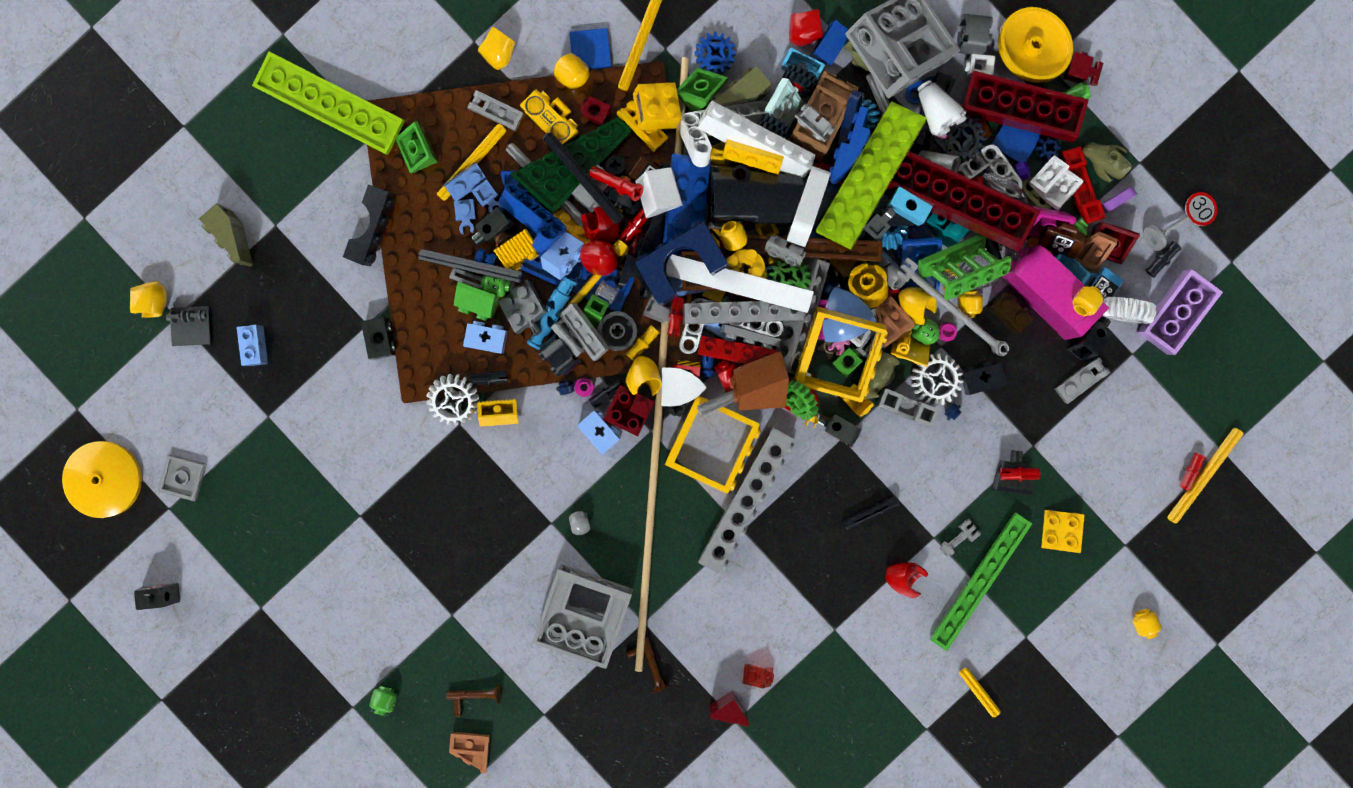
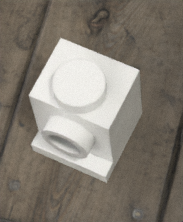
[964,54,995,77]

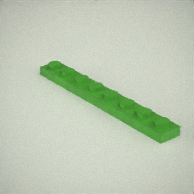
[930,512,1032,651]

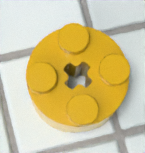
[726,249,767,279]
[848,263,888,309]

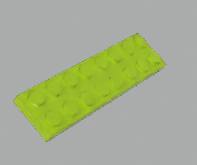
[252,52,405,155]
[816,102,926,250]

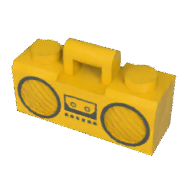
[520,89,579,145]

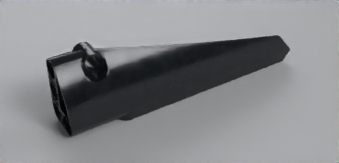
[708,165,916,226]

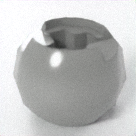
[569,511,590,535]

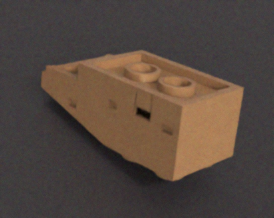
[788,70,858,162]

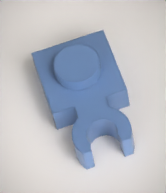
[471,180,503,213]
[454,199,476,234]

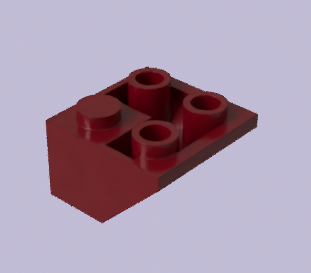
[603,385,655,436]

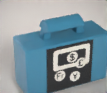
[1084,267,1124,300]

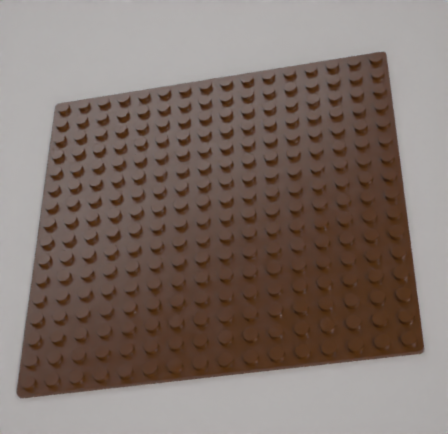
[367,61,703,403]

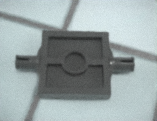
[498,280,548,336]

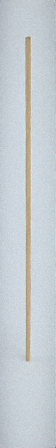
[635,57,689,672]

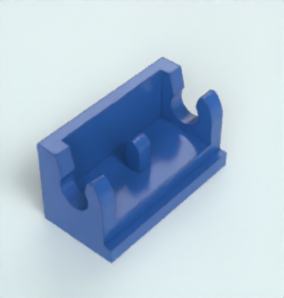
[810,20,849,66]

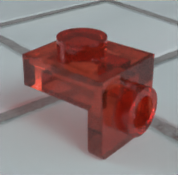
[742,664,774,689]

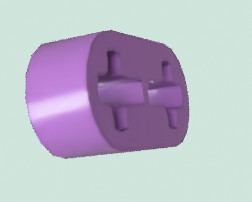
[1102,186,1137,214]

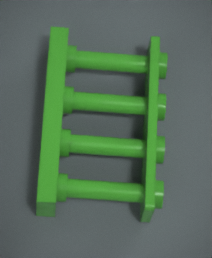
[917,234,1012,301]

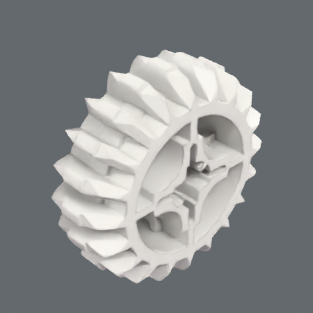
[1102,297,1156,324]
[911,354,963,405]
[427,374,479,426]

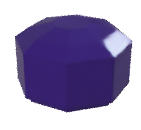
[1016,161,1031,181]

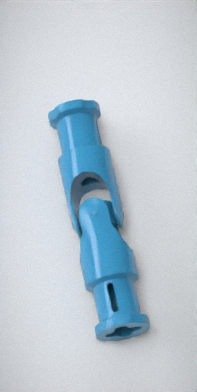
[527,275,577,350]

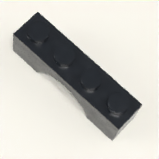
[343,184,397,267]

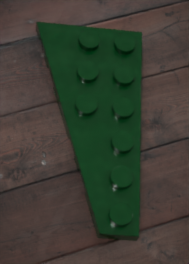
[510,117,632,214]

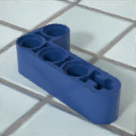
[499,184,566,253]

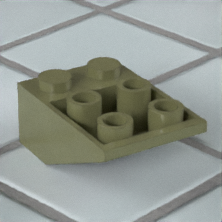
[712,66,772,107]
[199,203,253,267]

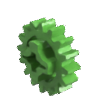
[769,260,811,290]
[786,380,819,421]

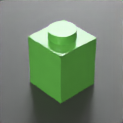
[583,294,609,329]

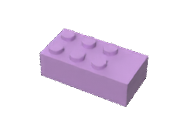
[1137,269,1223,355]

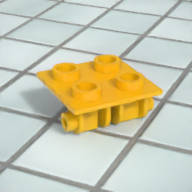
[891,329,930,367]
[1041,510,1085,553]

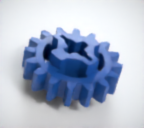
[695,32,736,74]

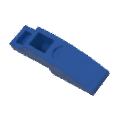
[829,106,871,184]

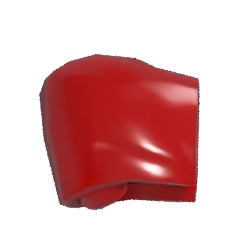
[789,9,823,46]
[581,207,620,242]
[580,240,618,276]
[885,562,928,598]

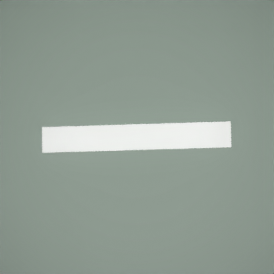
[666,255,814,313]

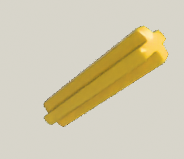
[959,667,1001,717]

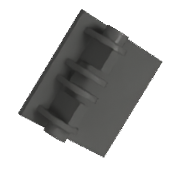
[166,306,211,346]

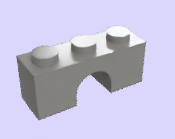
[875,388,940,428]

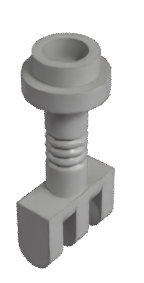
[940,518,981,557]

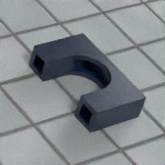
[635,222,730,306]

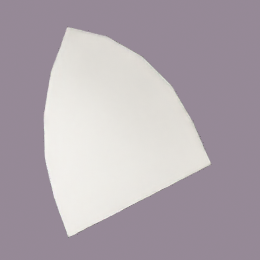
[661,368,706,406]

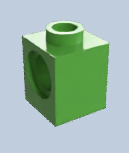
[831,348,863,378]

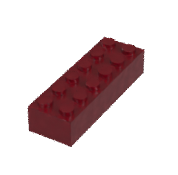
[962,70,1089,143]

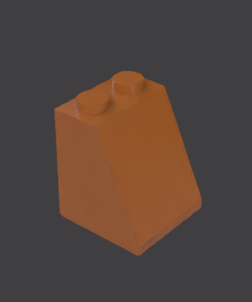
[730,352,789,410]

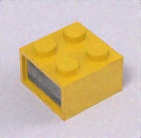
[633,83,682,131]

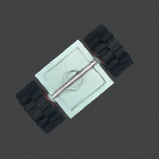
[756,64,818,140]

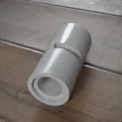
[918,150,961,173]
[869,250,906,290]

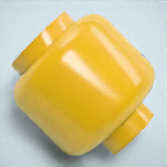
[719,221,748,251]
[1072,286,1104,316]
[957,289,983,318]
[1132,609,1162,639]

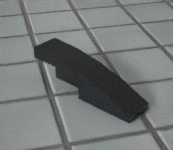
[910,71,956,153]

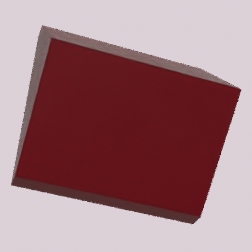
[1090,221,1140,265]
[709,691,749,727]

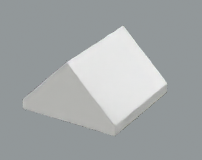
[635,167,683,219]

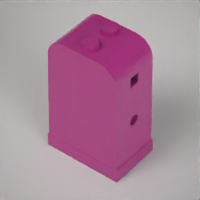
[1002,244,1109,340]

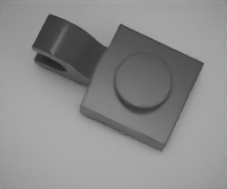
[864,206,896,241]

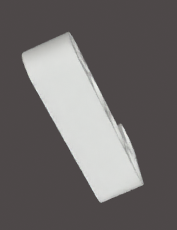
[786,166,831,247]

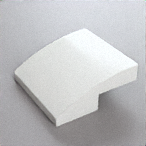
[1029,155,1083,211]

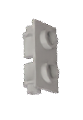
[795,104,835,142]
[764,235,807,268]

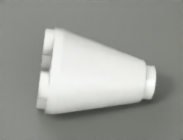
[917,80,967,137]

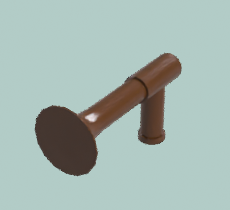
[626,637,670,693]
[446,684,501,717]

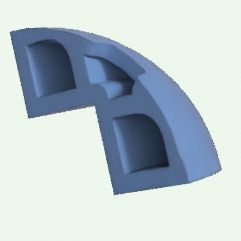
[823,287,876,342]

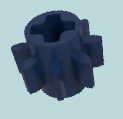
[1035,136,1061,161]

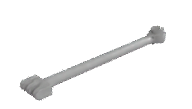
[896,258,1009,356]

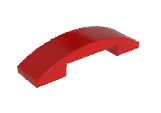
[1062,146,1106,224]

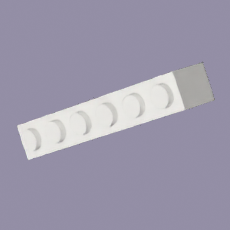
[698,101,815,178]

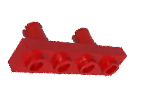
[697,335,778,364]

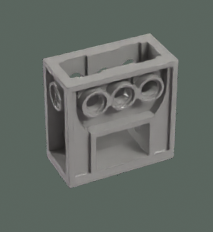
[845,0,961,99]
[532,564,633,669]

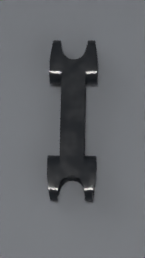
[615,162,671,300]

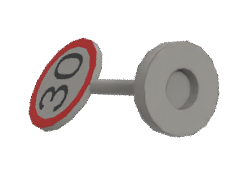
[1143,192,1217,251]

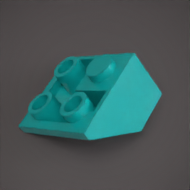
[927,213,972,248]

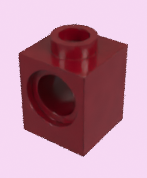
[580,96,612,126]

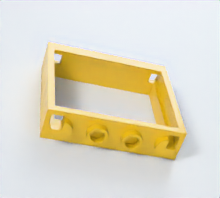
[794,306,888,402]
[665,396,762,494]

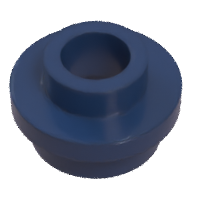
[556,380,575,395]
[944,403,962,421]

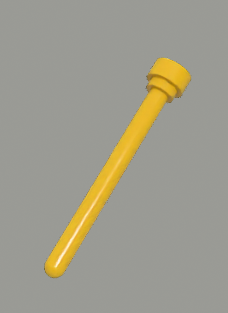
[563,239,630,311]

